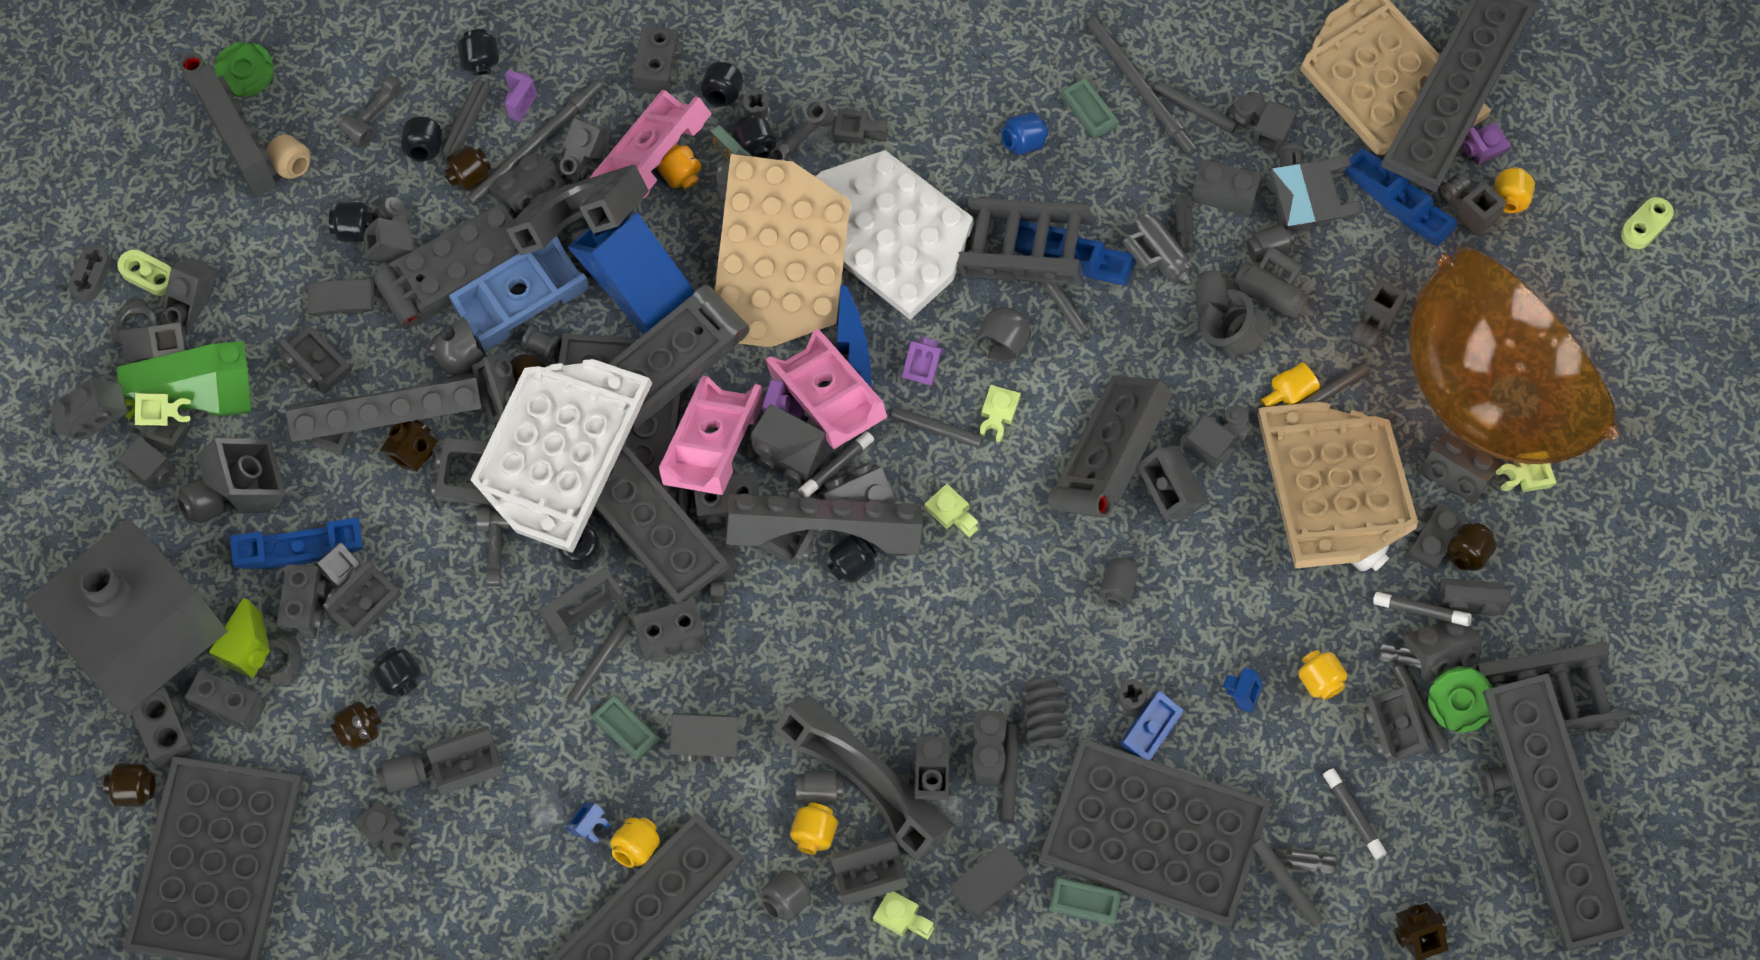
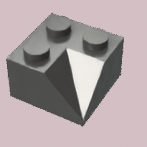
[751,404,827,485]
[197,438,286,513]

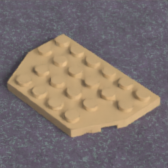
[1300,0,1491,156]
[715,154,851,347]
[1257,402,1418,569]

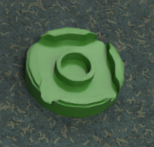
[214,42,274,97]
[1428,666,1493,733]

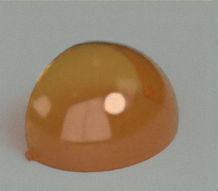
[1409,246,1620,464]

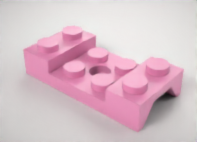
[589,90,712,198]
[766,329,887,449]
[659,376,764,495]

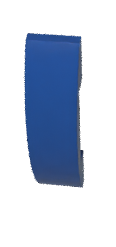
[230,517,363,569]

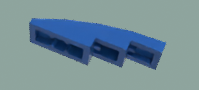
[1344,148,1458,246]
[1014,220,1136,286]
[837,286,872,388]

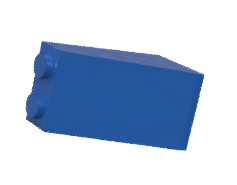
[568,211,695,335]

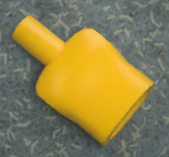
[1260,362,1320,407]

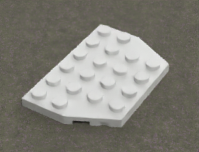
[816,150,974,320]
[471,359,652,553]

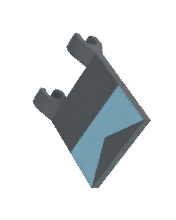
[1270,155,1364,228]

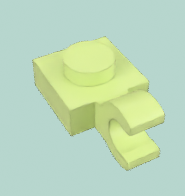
[924,484,978,538]
[873,892,935,940]

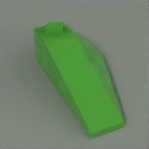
[117,341,251,416]

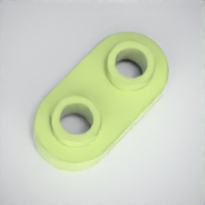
[1621,197,1674,249]
[117,250,171,296]

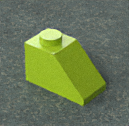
[209,598,270,679]

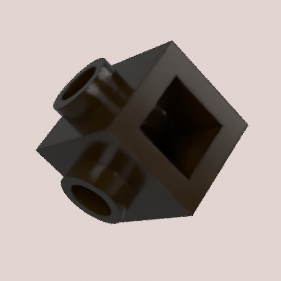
[380,420,438,472]
[1394,902,1449,960]

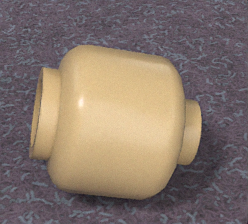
[266,134,310,179]

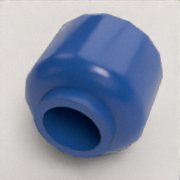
[1001,112,1048,155]

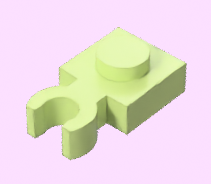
[980,385,1021,442]
[135,393,191,426]
[1496,454,1556,492]

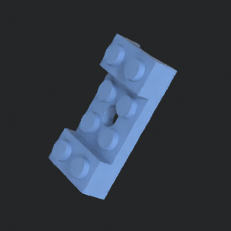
[449,235,589,352]

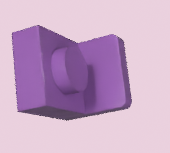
[505,70,537,123]
[1462,122,1511,165]
[902,336,944,385]
[762,380,805,420]

